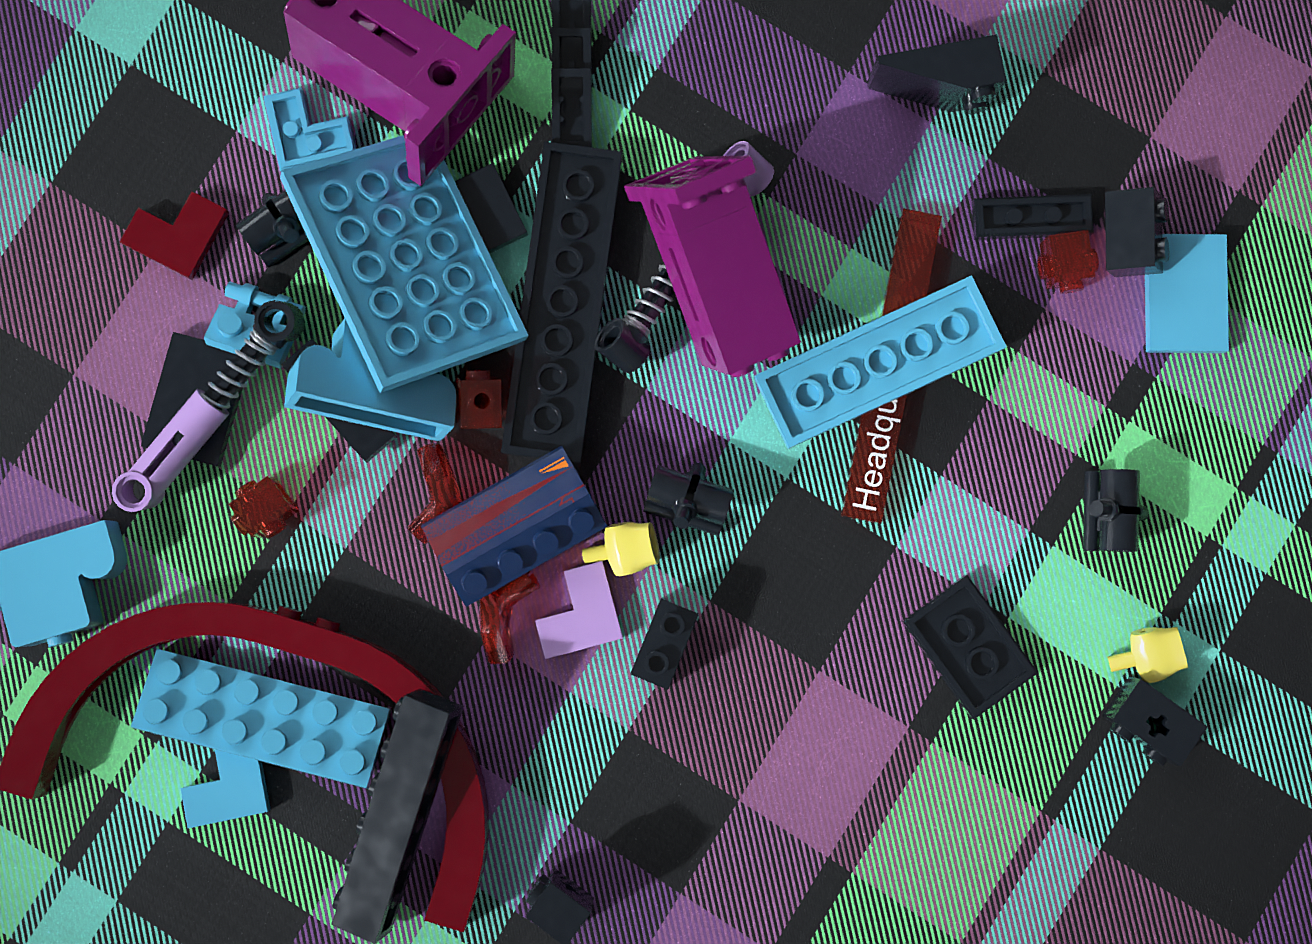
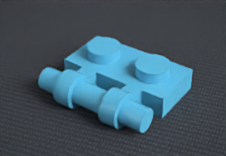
[204,281,305,369]

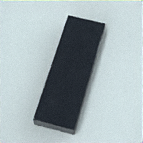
[972,194,1094,240]

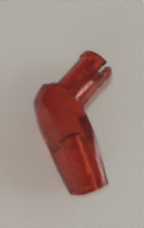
[407,443,462,545]
[479,570,540,664]

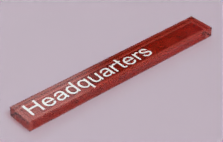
[841,208,942,524]

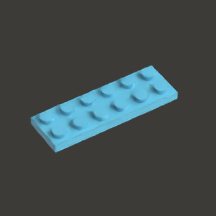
[754,275,1007,449]
[131,649,392,789]

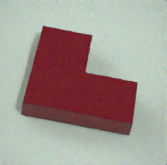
[120,191,230,280]

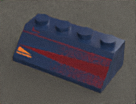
[421,446,608,607]

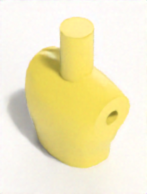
[582,522,660,576]
[1107,627,1188,683]

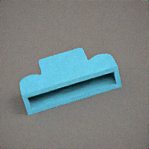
[284,318,456,442]
[0,520,127,648]

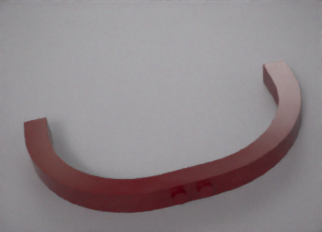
[0,602,489,933]

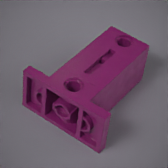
[284,0,516,186]
[624,156,801,377]

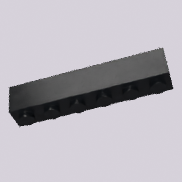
[331,688,464,944]

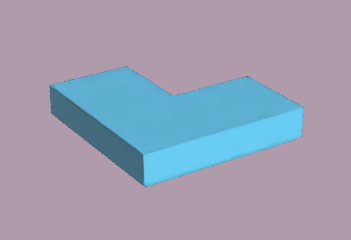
[263,87,357,172]
[180,750,271,828]

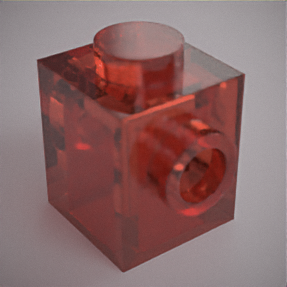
[1037,230,1099,294]
[456,370,502,429]
[228,476,299,539]

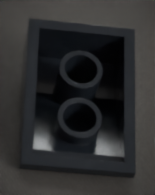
[867,34,1007,115]

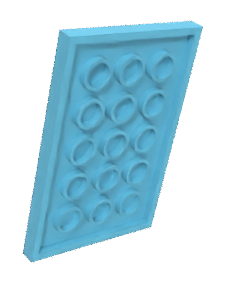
[280,135,529,393]

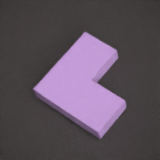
[535,561,623,659]

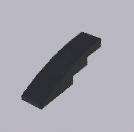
[551,0,592,147]

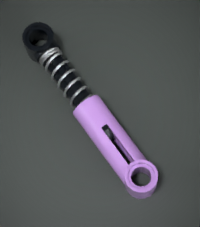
[594,141,774,373]
[112,300,305,512]

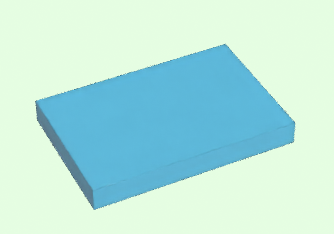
[1145,234,1229,353]

